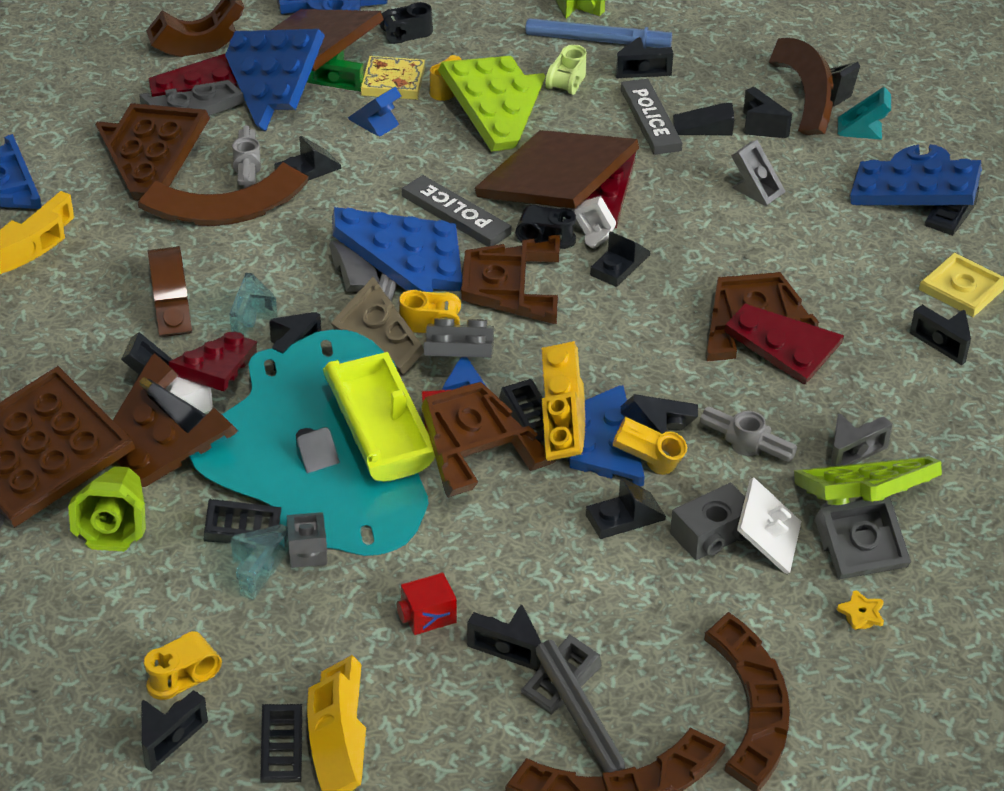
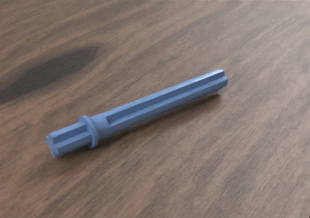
[525,19,672,48]

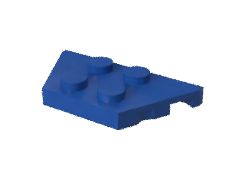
[0,134,42,209]
[568,385,645,486]

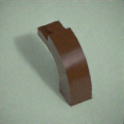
[146,0,245,57]
[147,246,192,337]

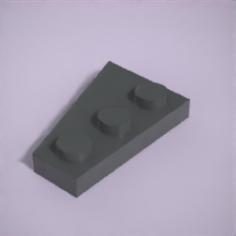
[139,80,244,116]

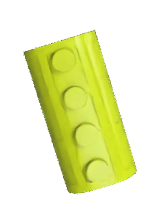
[323,352,435,482]

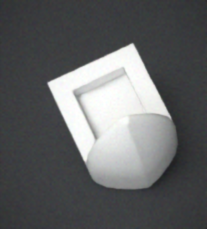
[572,196,616,248]

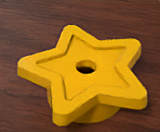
[836,590,884,630]

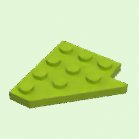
[438,56,546,152]
[794,456,942,505]

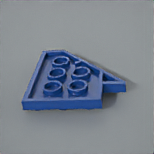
[225,29,325,131]
[332,207,462,292]

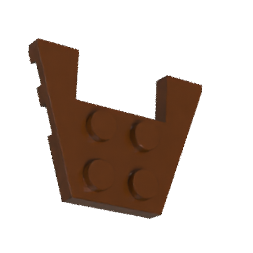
[461,235,560,324]
[706,272,819,361]
[113,353,238,487]
[421,382,557,498]

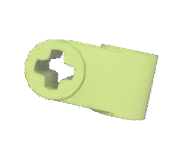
[545,45,587,95]

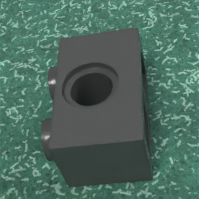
[670,482,746,560]

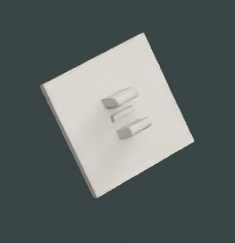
[737,477,802,574]

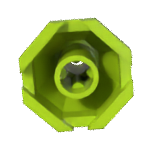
[68,466,146,552]

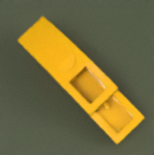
[0,191,74,274]
[541,341,585,461]
[307,655,366,791]

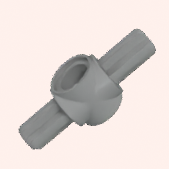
[232,125,261,188]
[700,407,797,462]

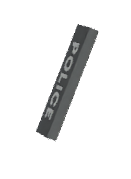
[621,78,683,155]
[402,175,512,246]

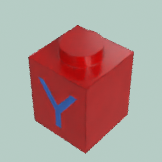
[396,572,457,635]

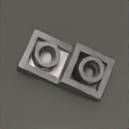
[329,241,379,292]

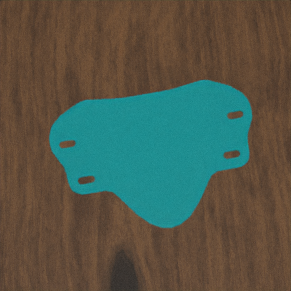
[190,330,429,556]

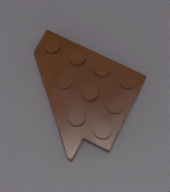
[95,103,210,200]

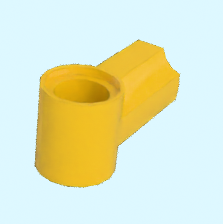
[613,417,687,475]

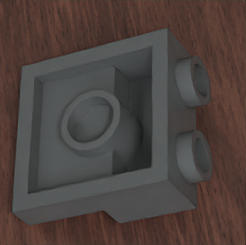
[424,318,494,358]
[814,496,911,580]

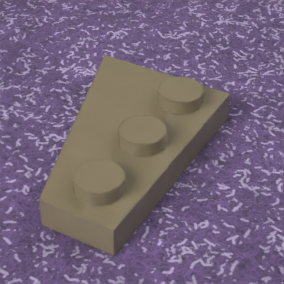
[331,277,424,375]

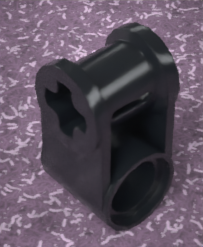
[379,2,433,44]
[515,205,576,249]

